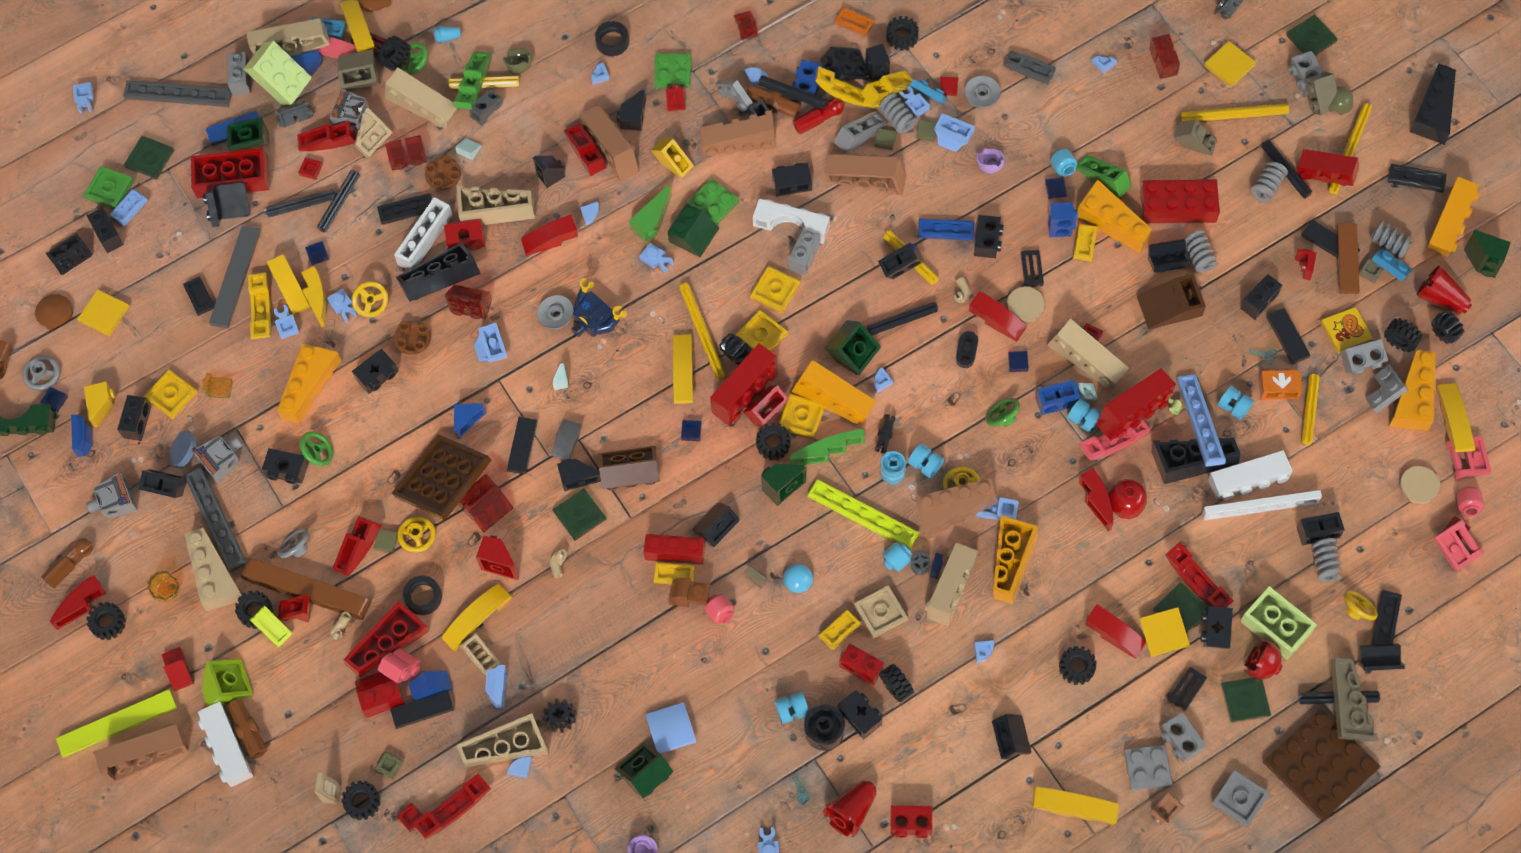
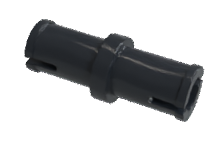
[875,414,896,454]

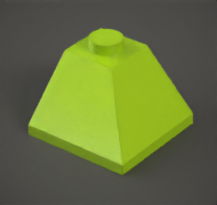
[202,659,253,707]

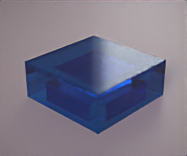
[1045,177,1067,199]
[305,241,329,266]
[1008,351,1029,372]
[40,387,68,412]
[681,420,702,441]
[930,553,944,579]

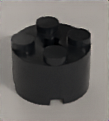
[804,704,845,751]

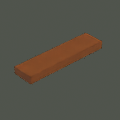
[1337,223,1360,294]

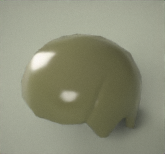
[503,48,532,73]
[1328,86,1353,115]

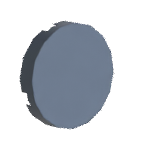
[168,431,197,469]

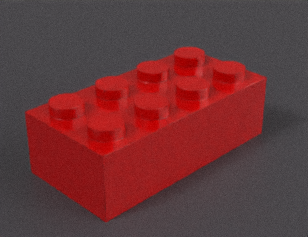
[191,148,269,198]
[1140,179,1220,224]
[710,343,778,426]
[1096,368,1177,441]

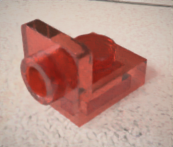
[733,11,758,40]

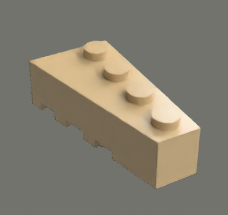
[247,18,330,56]
[385,67,458,129]
[457,185,535,225]
[1047,318,1129,389]
[184,528,243,611]
[925,543,978,627]
[456,713,549,767]

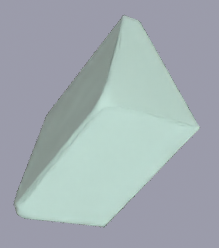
[455,138,482,160]
[553,363,569,390]
[1076,383,1098,403]

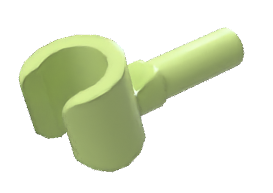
[1168,398,1182,415]

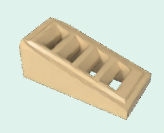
[460,633,501,676]
[314,773,341,804]

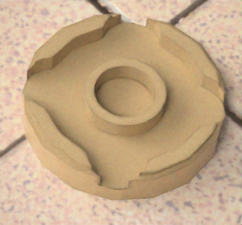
[1007,287,1045,323]
[1399,466,1440,505]

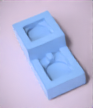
[975,497,1019,520]

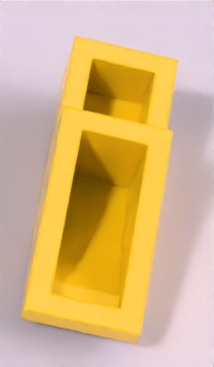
[861,71,912,106]
[267,254,310,316]
[301,266,327,327]

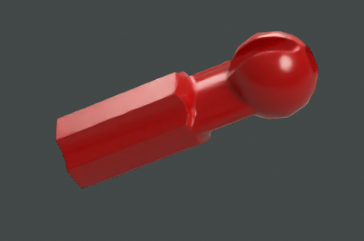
[792,98,844,135]

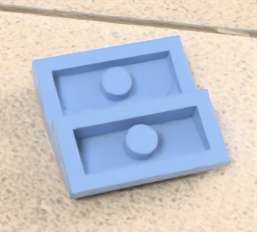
[645,702,696,754]

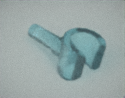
[1249,349,1278,363]
[792,776,809,805]

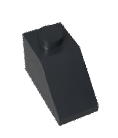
[617,90,646,131]
[533,155,565,188]
[557,459,601,492]

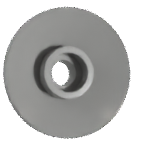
[964,76,1001,108]
[537,295,574,330]

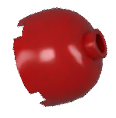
[1108,479,1147,519]
[1244,638,1283,680]

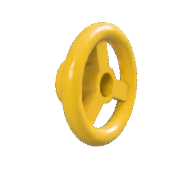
[352,281,389,317]
[943,466,981,490]
[397,516,436,553]
[1343,590,1378,620]

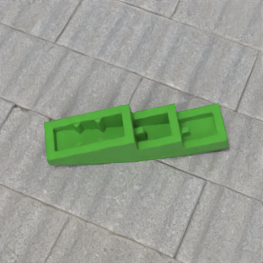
[454,51,491,110]
[790,429,865,465]

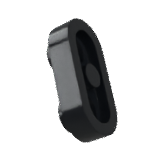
[956,331,978,368]

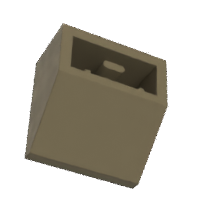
[338,49,380,91]

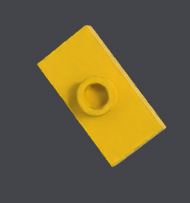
[1073,224,1098,262]
[653,562,695,585]
[819,609,861,651]

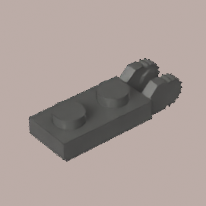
[1003,51,1056,85]

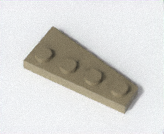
[1331,658,1379,742]

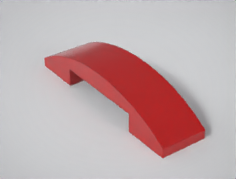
[1165,542,1234,608]
[413,773,491,840]

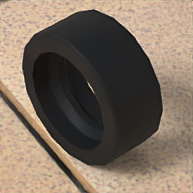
[595,21,629,56]
[403,575,442,615]

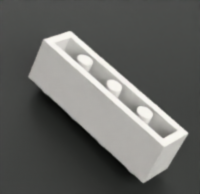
[394,197,453,270]
[1208,450,1293,500]
[197,702,254,787]

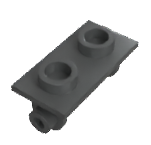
[1214,0,1243,19]
[275,101,314,127]

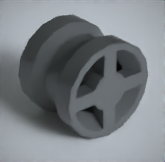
[911,552,930,575]

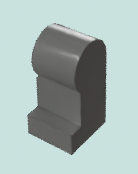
[469,90,503,126]

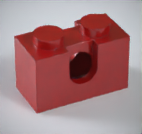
[444,219,485,250]
[743,385,789,426]

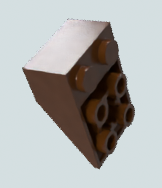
[1137,273,1206,330]

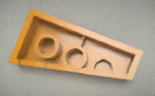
[1427,177,1480,256]
[1077,180,1152,253]
[277,344,342,424]
[1389,350,1436,431]
[993,515,1039,605]

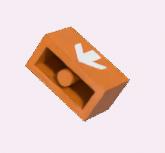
[1259,368,1303,400]

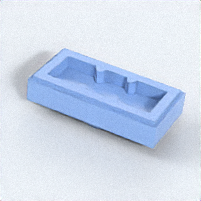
[109,189,148,227]

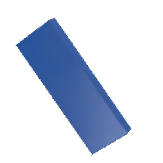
[206,110,259,146]
[918,219,975,240]

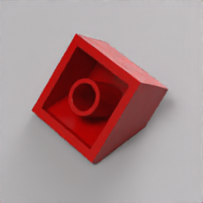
[476,535,519,580]
[355,672,405,718]

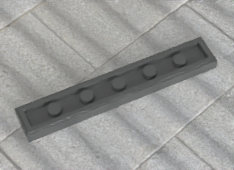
[123,80,232,107]
[209,226,261,329]
[184,467,247,572]

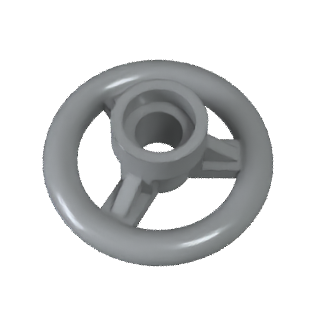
[22,356,60,390]
[278,528,310,558]

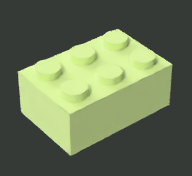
[244,41,312,105]
[1241,586,1317,660]

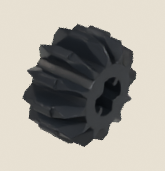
[1431,311,1464,344]
[719,334,751,365]
[542,699,577,733]

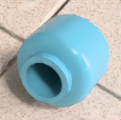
[1050,149,1078,176]
[883,542,912,571]

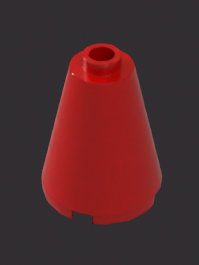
[1416,265,1472,315]
[823,781,877,837]

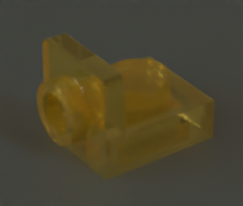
[202,373,233,398]

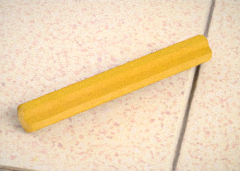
[448,76,520,89]
[883,230,939,285]
[1301,374,1320,445]

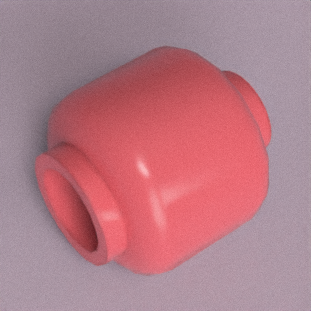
[1456,486,1484,517]
[705,595,734,624]

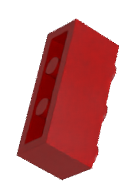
[1297,149,1359,186]
[643,534,705,564]

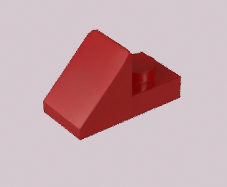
[278,594,311,622]
[161,647,194,691]

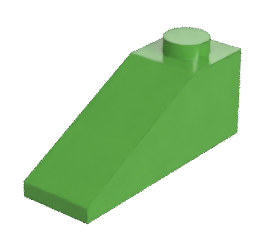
[1076,155,1132,198]
[629,185,672,242]

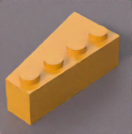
[791,360,877,426]

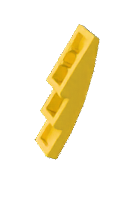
[340,0,375,52]
[673,334,693,404]
[1436,383,1475,453]
[1032,786,1119,825]

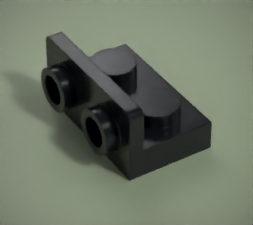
[45,233,92,275]

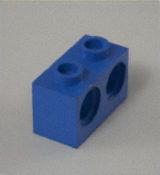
[792,60,823,100]
[1048,202,1078,238]
[1035,380,1080,415]

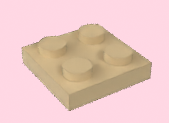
[854,585,908,639]

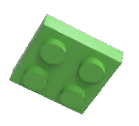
[654,53,691,88]
[83,166,134,209]
[687,178,739,225]

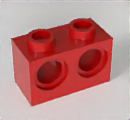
[839,643,884,686]
[890,805,932,838]

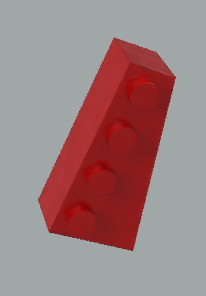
[343,601,429,677]

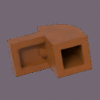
[668,578,710,607]

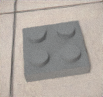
[1124,745,1172,791]
[1212,770,1270,828]

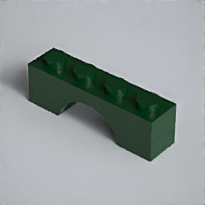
[0,404,56,436]

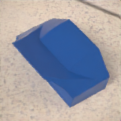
[71,414,93,457]

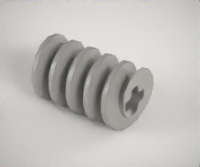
[879,93,917,134]
[1251,162,1288,203]
[1371,220,1414,259]
[1185,230,1219,273]
[1312,538,1342,583]

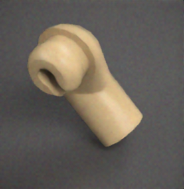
[954,277,971,304]
[549,549,567,578]
[330,612,351,640]

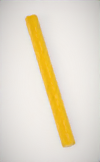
[1180,103,1289,122]
[1328,103,1372,195]
[679,283,726,381]

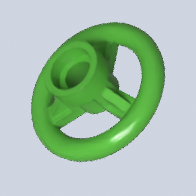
[401,42,428,75]
[986,398,1020,427]
[300,432,333,466]

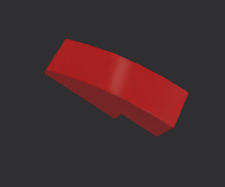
[297,121,356,151]
[564,123,607,176]
[521,214,578,256]
[969,290,1027,342]
[1079,468,1114,532]
[332,516,382,576]
[50,575,106,630]
[1085,604,1146,659]

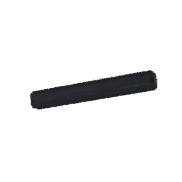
[758,75,827,109]
[1261,139,1312,198]
[317,170,360,233]
[265,189,336,218]
[867,302,938,336]
[1298,691,1380,704]

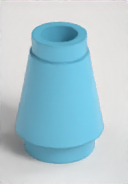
[434,26,461,44]

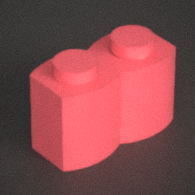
[378,648,421,683]

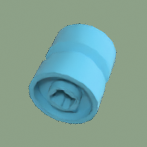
[1217,385,1254,421]
[1067,398,1101,434]
[908,443,944,479]
[880,451,906,484]
[774,691,809,724]

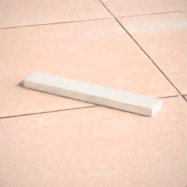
[1202,490,1322,521]

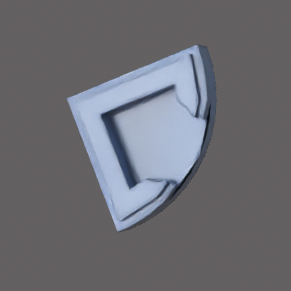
[1091,56,1117,74]
[591,62,610,85]
[744,68,768,85]
[580,202,599,226]
[874,367,893,393]
[974,640,994,663]
[507,757,532,778]

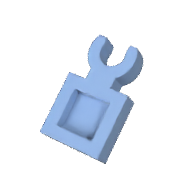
[73,82,94,114]
[899,86,930,118]
[639,243,674,273]
[327,289,357,322]
[274,305,299,339]
[758,827,779,853]

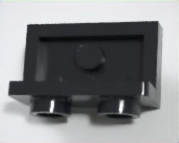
[1148,239,1191,273]

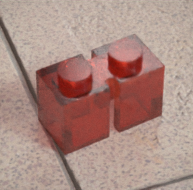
[1149,34,1180,79]
[385,135,427,171]

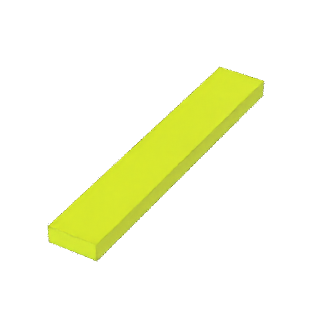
[807,479,919,550]
[56,689,178,758]

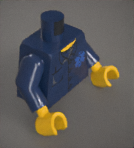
[571,278,627,337]

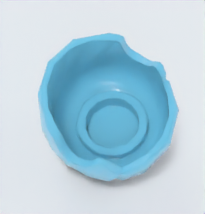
[782,563,813,593]

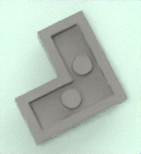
[715,79,754,113]
[1366,364,1408,414]

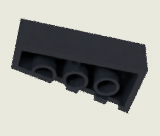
[1410,63,1456,145]
[396,242,481,302]
[1151,438,1241,484]

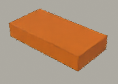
[835,7,874,37]

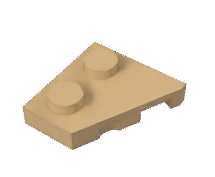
[354,107,393,158]

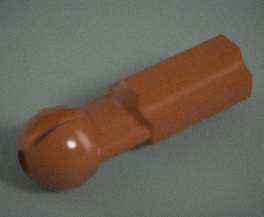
[41,538,93,589]

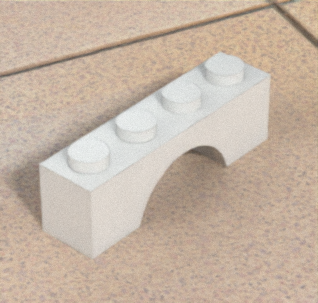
[753,199,830,244]

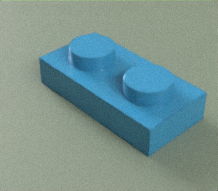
[311,17,347,40]
[910,79,947,105]
[1372,249,1413,282]

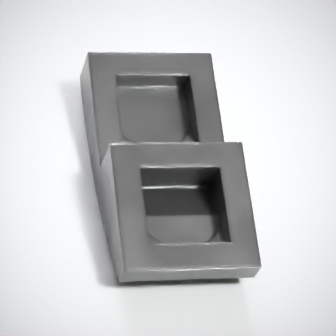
[551,419,582,460]

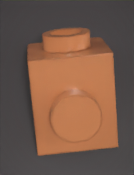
[1150,792,1185,826]

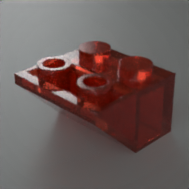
[445,285,492,320]
[458,474,514,533]

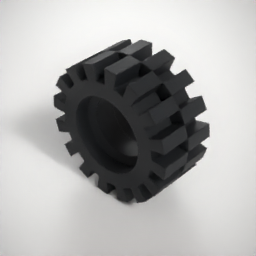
[886,16,919,51]
[377,36,411,71]
[1384,318,1423,352]
[756,422,791,460]
[235,590,274,629]
[86,602,126,640]
[1059,646,1097,685]
[879,664,914,703]
[341,780,381,820]

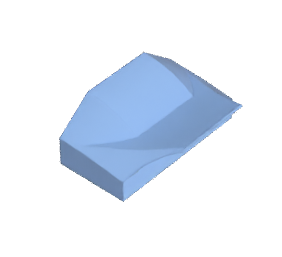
[934,113,975,152]
[473,323,508,363]
[485,665,508,709]

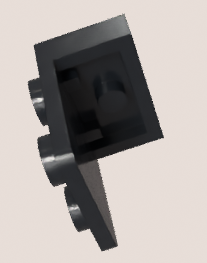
[820,47,870,82]
[203,181,250,227]

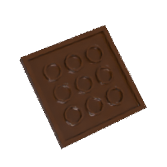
[392,434,492,520]
[1263,708,1381,822]

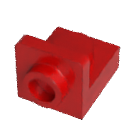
[665,85,685,112]
[1295,249,1317,280]

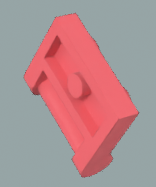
[1446,436,1492,480]
[1433,519,1485,571]

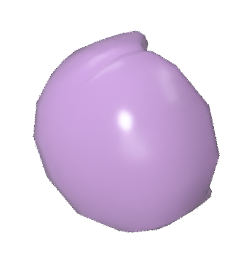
[976,148,1005,174]
[627,835,658,853]

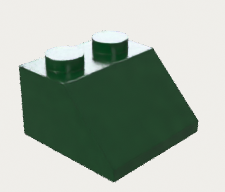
[227,117,269,151]
[667,203,719,258]
[1464,229,1511,278]
[825,320,881,375]
[761,464,806,506]
[614,742,674,799]

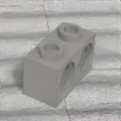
[1288,51,1323,96]
[228,52,251,95]
[788,229,820,276]
[1340,339,1388,375]
[1160,712,1206,764]

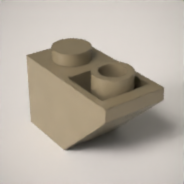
[1306,72,1337,115]
[1174,119,1217,155]

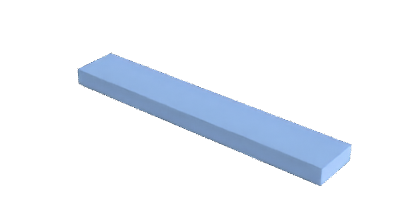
[1177,374,1226,467]

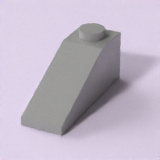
[834,111,888,154]

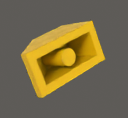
[651,138,694,178]
[84,381,116,428]

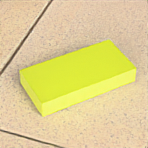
[250,606,292,647]

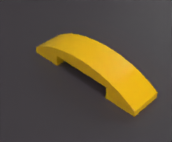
[816,66,881,107]
[248,272,271,340]
[441,584,512,652]

